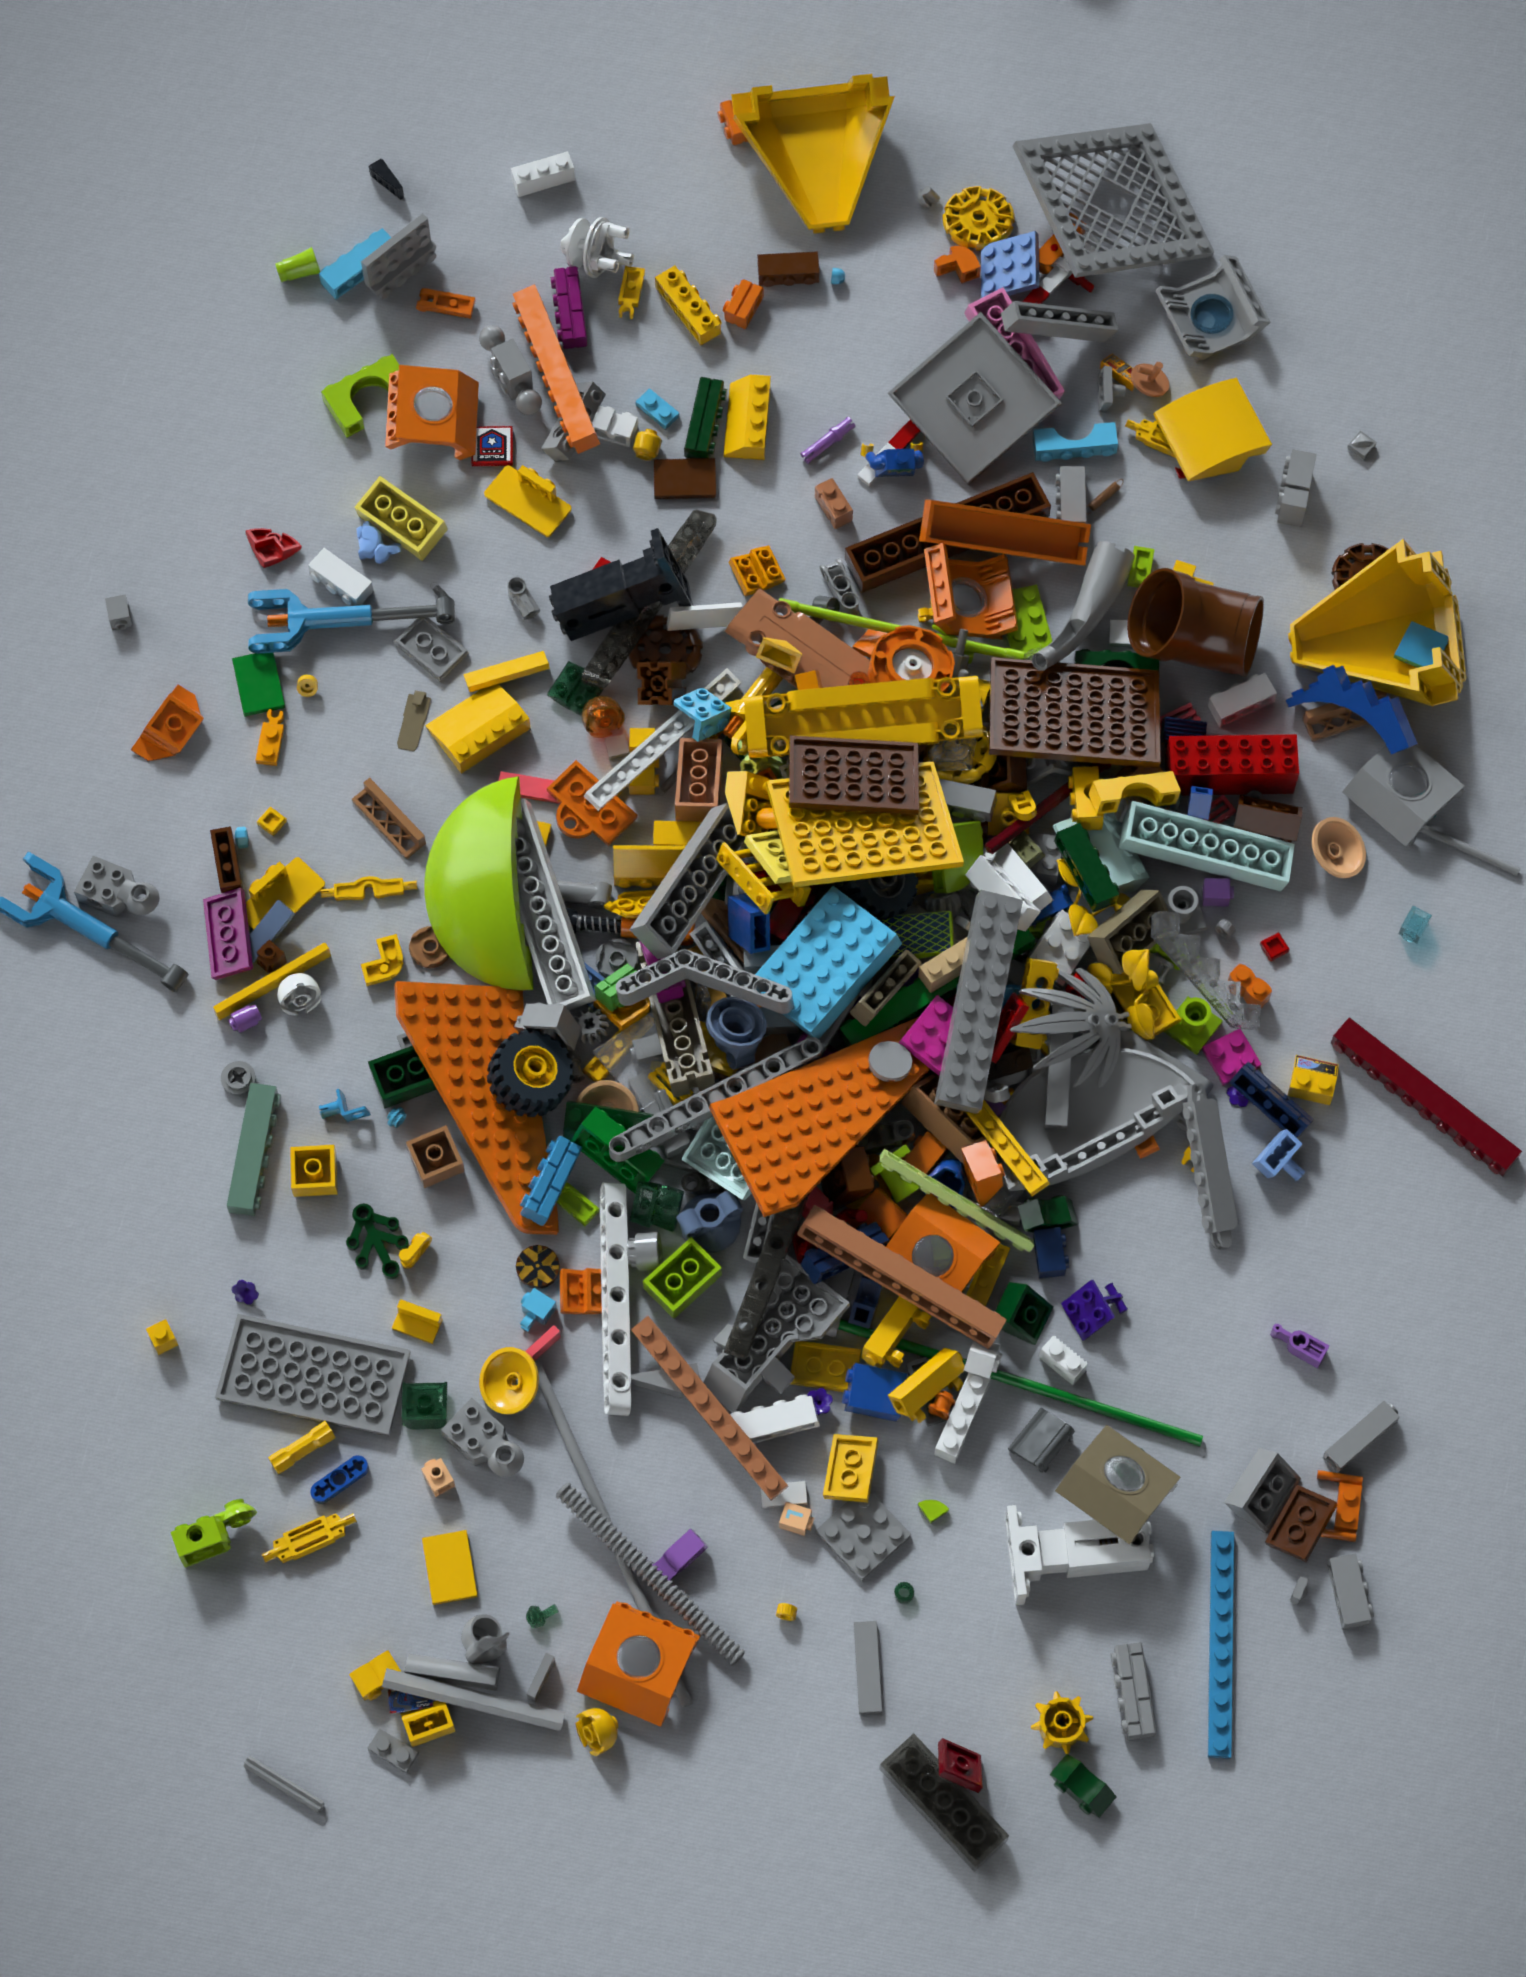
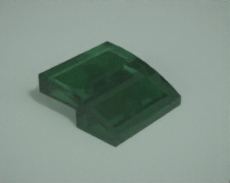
[629,1181,684,1232]

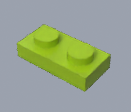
[1127,546,1155,588]

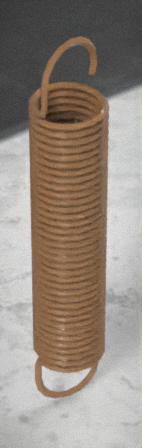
[1086,479,1123,514]

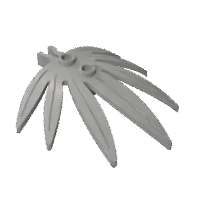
[1010,968,1132,1088]

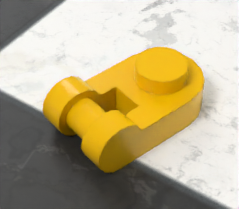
[1008,790,1037,821]
[399,1232,432,1269]

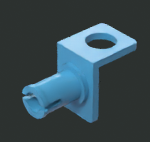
[319,1089,371,1122]

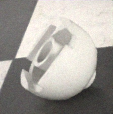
[277,973,322,1016]

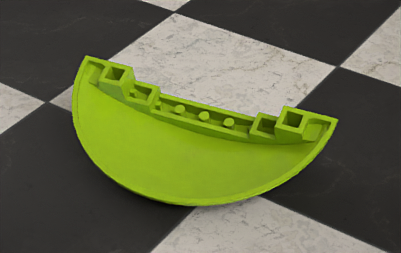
[424,776,534,990]

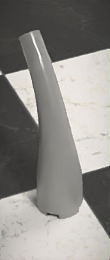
[1032,541,1135,671]

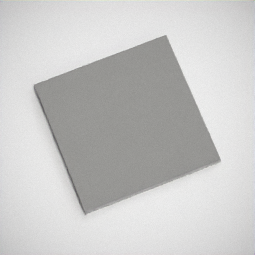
[888,312,1062,485]

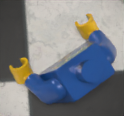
[860,442,924,477]

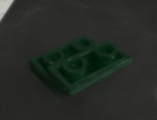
[547,661,607,718]

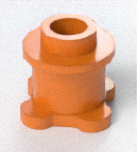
[928,1391,955,1420]

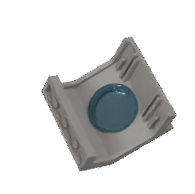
[1155,255,1271,363]

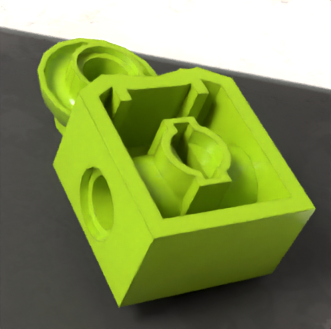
[170,1499,257,1568]

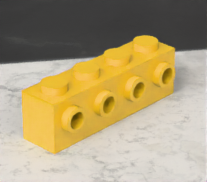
[655,265,722,346]

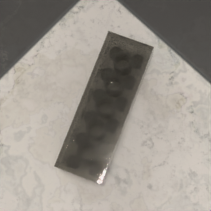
[879,1733,1009,1872]

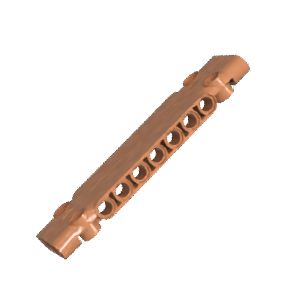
[725,589,928,760]

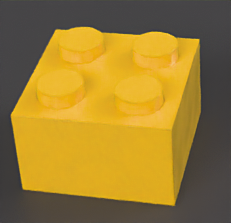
[290,1145,338,1197]

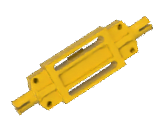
[1125,419,1176,458]
[262,1513,357,1563]

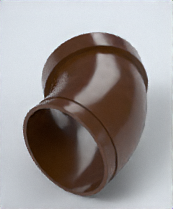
[1127,568,1264,677]

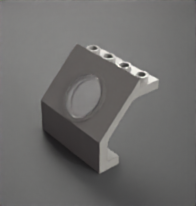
[1342,745,1465,847]

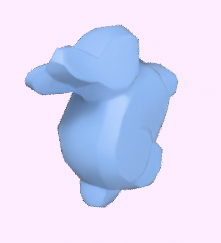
[356,521,401,564]

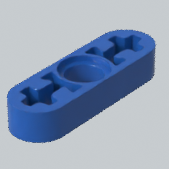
[310,1455,369,1504]

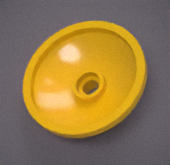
[479,1347,539,1414]

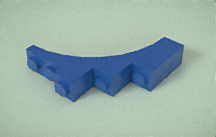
[1286,665,1418,755]

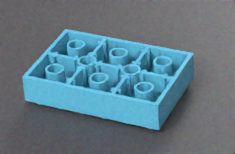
[755,886,902,1039]

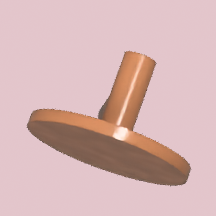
[1131,362,1169,397]

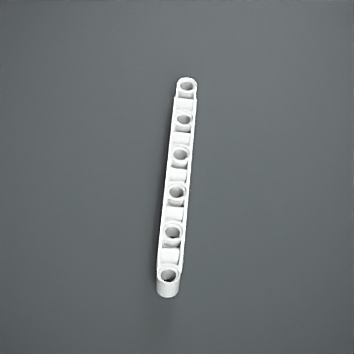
[600,1182,631,1416]

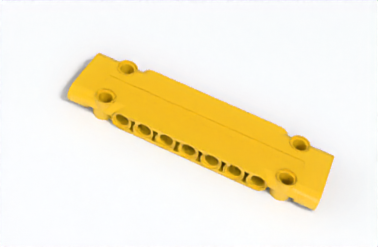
[743,676,983,759]

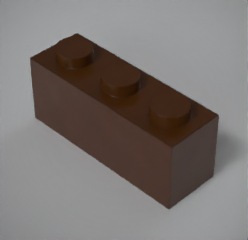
[757,251,819,287]
[210,826,243,893]

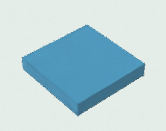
[1394,621,1449,668]

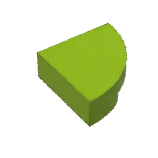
[917,1500,949,1524]

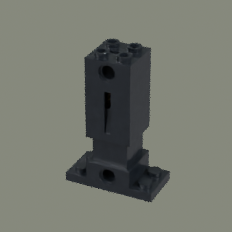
[549,528,693,641]

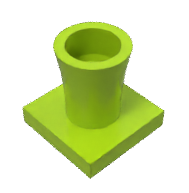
[1164,996,1223,1055]
[869,1144,920,1203]

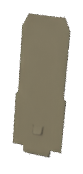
[397,690,431,751]

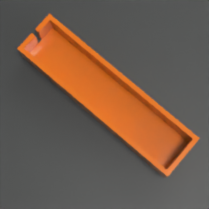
[919,500,1091,566]

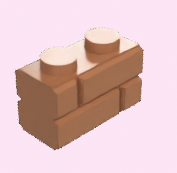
[815,478,853,529]

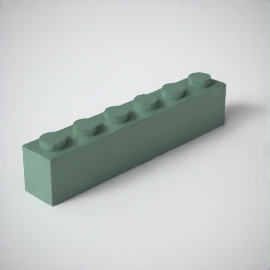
[227,1083,281,1216]

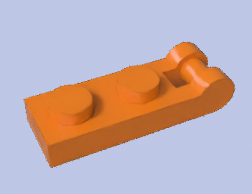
[416,288,476,319]

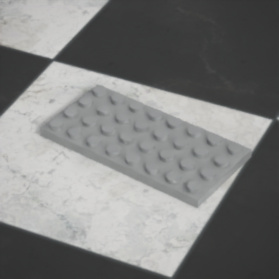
[215,1314,411,1437]

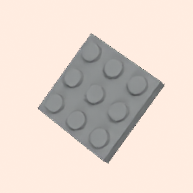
[815,1491,911,1581]

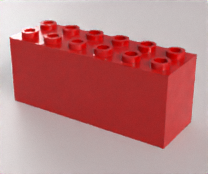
[1165,734,1299,796]

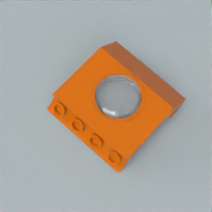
[385,365,479,460]
[924,543,1018,640]
[886,1193,1000,1292]
[577,1601,700,1727]

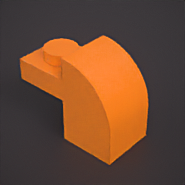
[934,246,981,284]

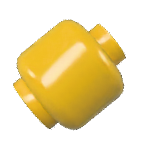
[633,429,662,461]

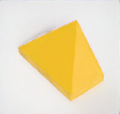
[756,637,802,673]

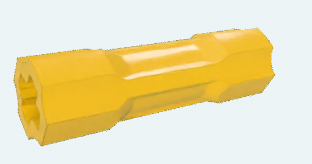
[268,1421,336,1474]

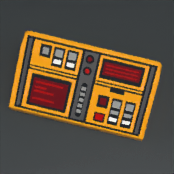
[1100,353,1135,391]

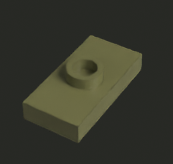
[1008,831,1045,869]

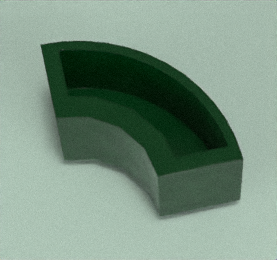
[1017,1195,1079,1233]
[1049,1754,1117,1818]

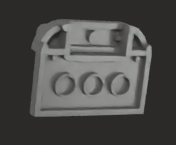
[361,213,437,299]

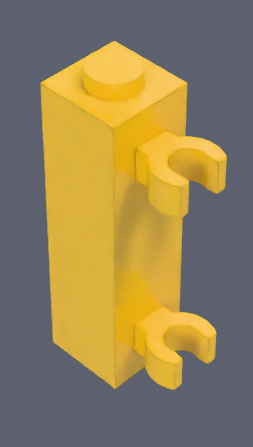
[861,1296,931,1368]
[888,1348,965,1423]

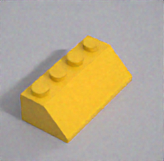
[723,374,771,460]
[613,845,685,888]

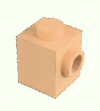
[421,1458,455,1497]

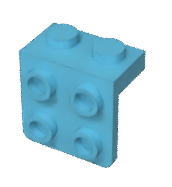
[674,688,731,742]

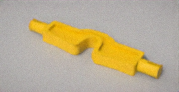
[321,876,417,901]

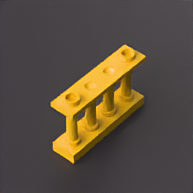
[716,842,811,915]

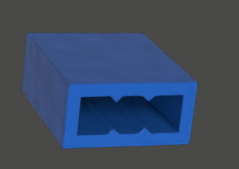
[728,893,770,954]
[842,1363,907,1422]

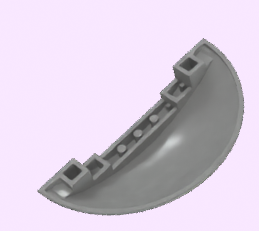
[995,1048,1195,1191]

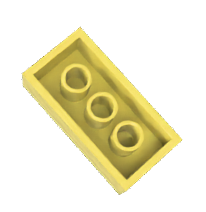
[354,476,448,561]

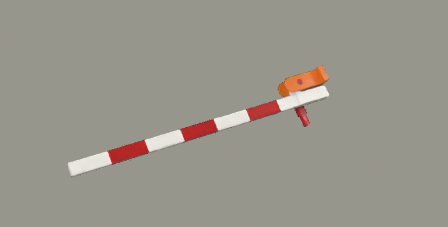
[857,212,1098,486]

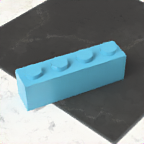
[319,228,391,300]

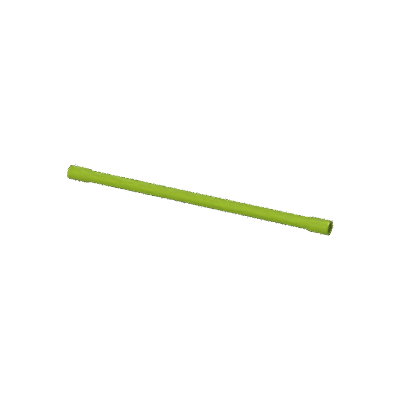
[779,598,1025,660]

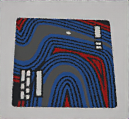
[388,1689,433,1714]

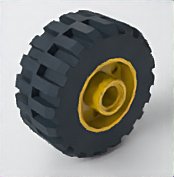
[487,1030,574,1117]

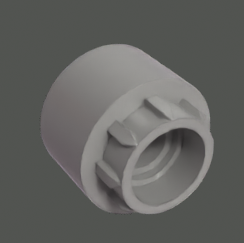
[627,1232,663,1271]

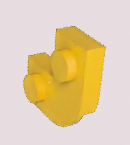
[361,934,404,986]

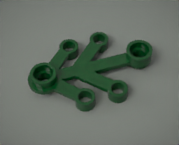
[346,1203,409,1279]

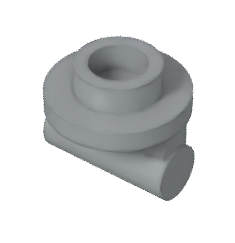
[917,186,940,208]

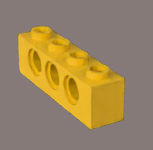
[1010,957,1059,1050]

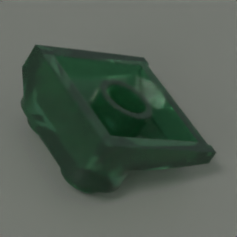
[401,1382,448,1430]

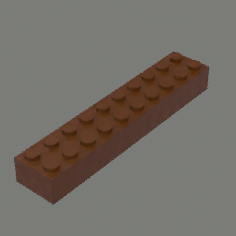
[845,472,1051,593]

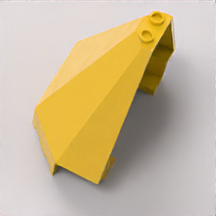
[731,74,895,234]
[1288,539,1467,706]

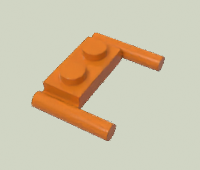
[1317,1470,1363,1542]

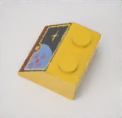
[1287,1055,1339,1105]

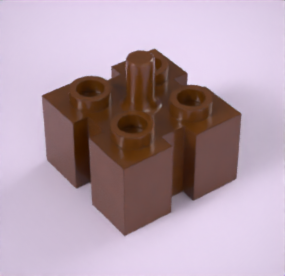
[637,661,687,705]

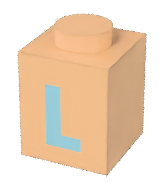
[779,1502,815,1536]

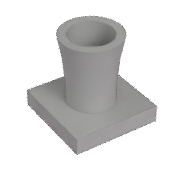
[1163,886,1207,941]

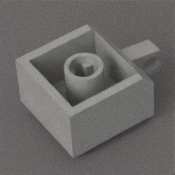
[514,1003,582,1050]

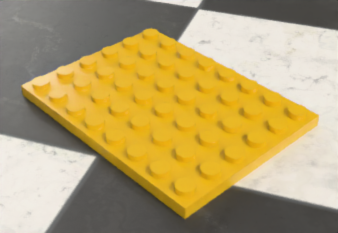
[766,761,964,887]

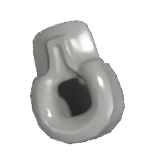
[461,1614,509,1664]

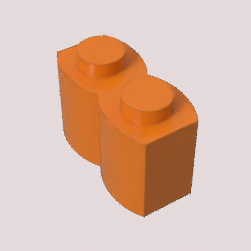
[1227,963,1272,1011]

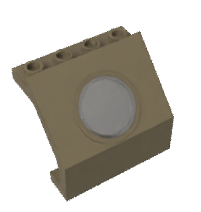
[1055,1425,1181,1545]

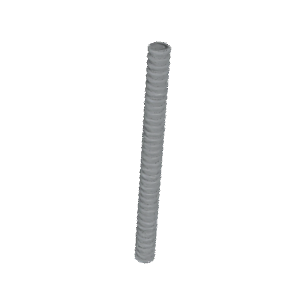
[556,1483,745,1666]

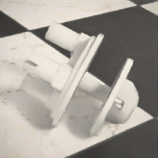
[560,217,634,278]

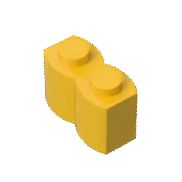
[349,1650,401,1701]

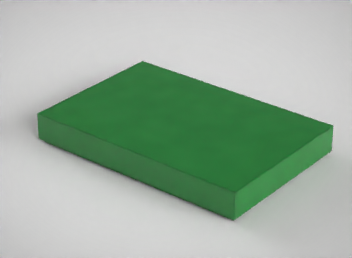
[232,652,285,717]

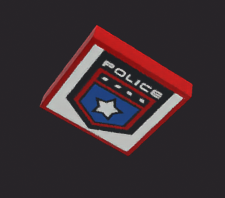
[471,426,513,467]

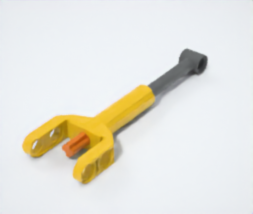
[706,595,840,755]

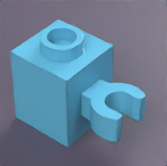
[520,1288,557,1332]

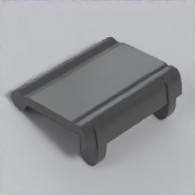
[1008,1408,1075,1472]

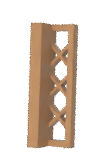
[1303,689,1387,742]
[352,777,426,859]

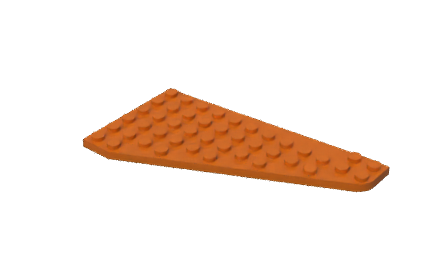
[394,981,559,1235]
[709,1016,930,1217]

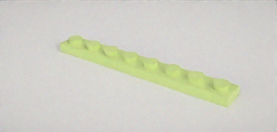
[880,1149,1034,1252]

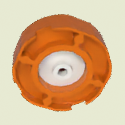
[867,625,955,693]

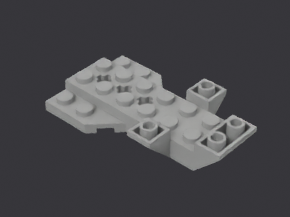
[703,1251,850,1413]

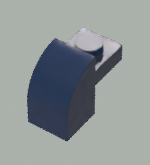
[848,1275,882,1329]

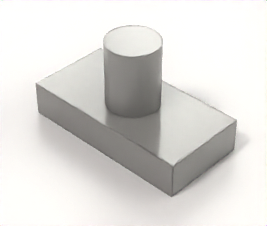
[1098,366,1126,412]

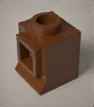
[256,940,287,974]

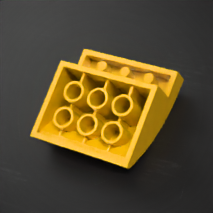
[1153,377,1272,482]

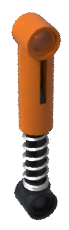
[566,908,695,946]

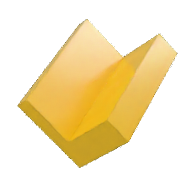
[392,1299,443,1344]

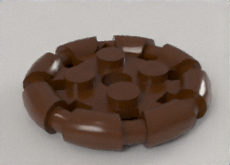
[1331,543,1389,590]
[628,614,703,680]

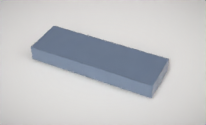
[250,900,295,964]

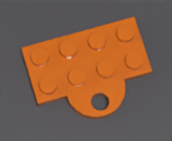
[547,760,638,846]

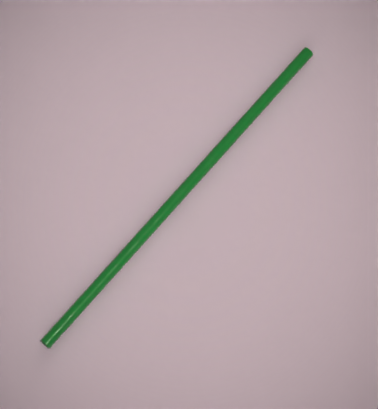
[838,1319,1203,1446]

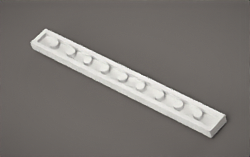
[584,668,741,811]

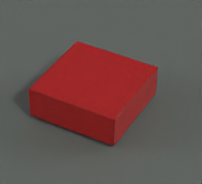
[1260,932,1290,961]

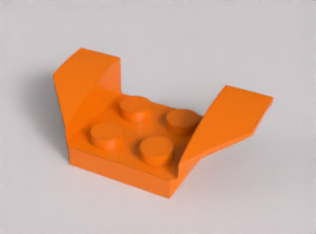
[131,684,204,761]

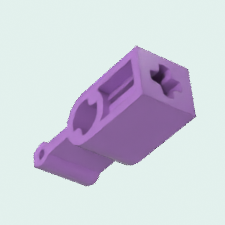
[1270,1324,1329,1369]
[653,1529,708,1581]

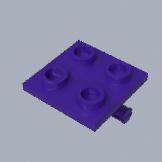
[1061,1280,1128,1341]

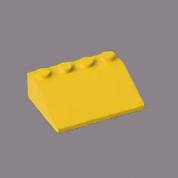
[425,684,531,774]

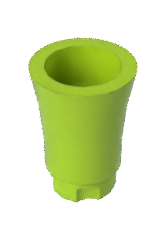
[275,247,321,282]

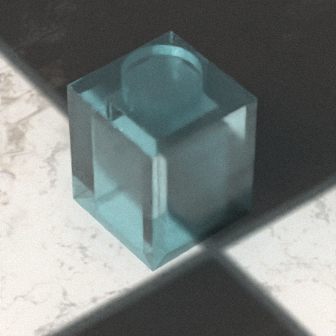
[1398,906,1432,944]

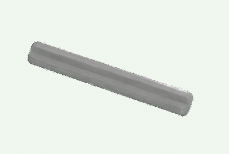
[243,1756,324,1813]

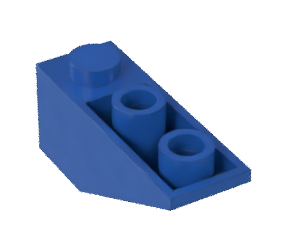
[1187,786,1213,820]

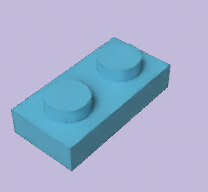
[636,388,679,430]

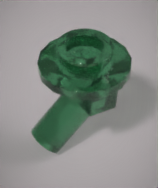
[526,1604,559,1628]

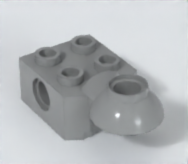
[74,856,160,917]
[441,1398,524,1477]

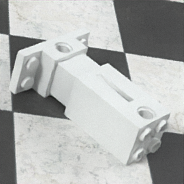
[1005,1505,1154,1605]

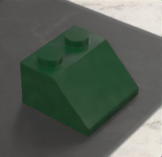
[995,1282,1054,1345]

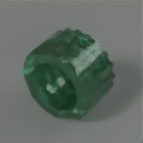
[894,1582,914,1603]

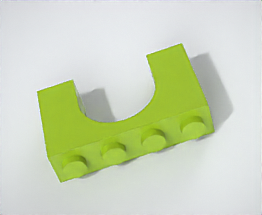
[321,354,418,438]

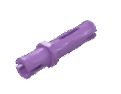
[800,417,856,464]

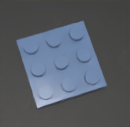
[981,231,1039,298]

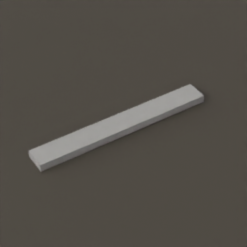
[382,1668,565,1731]

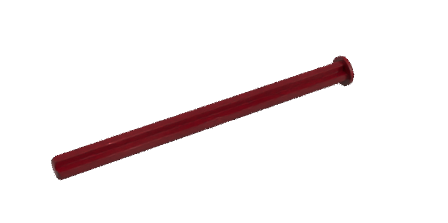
[985,763,1111,854]

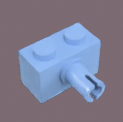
[1252,1129,1305,1181]

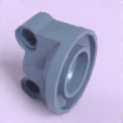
[705,997,767,1070]
[676,1190,743,1253]

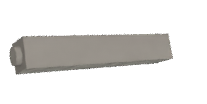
[1044,1003,1074,1130]

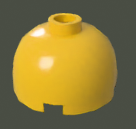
[575,1708,618,1756]

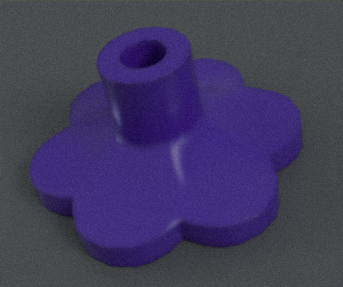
[1227,1086,1249,1107]
[231,1280,259,1305]
[807,1388,833,1415]

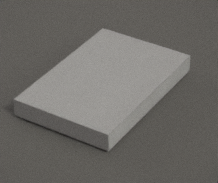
[394,618,469,682]

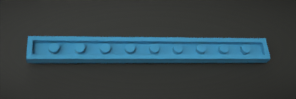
[1208,1531,1234,1758]

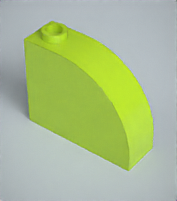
[932,820,984,893]

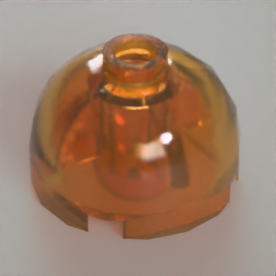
[582,696,625,738]

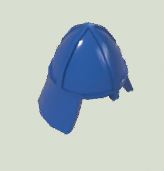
[923,1159,966,1208]

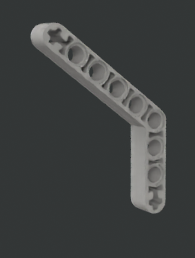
[616,949,794,1014]

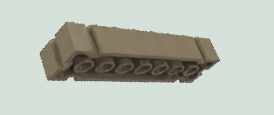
[636,942,715,1098]

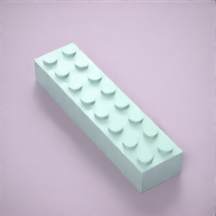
[1119,801,1295,892]

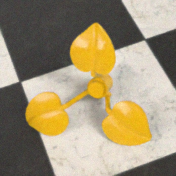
[1056,858,1131,936]
[1087,949,1159,1040]

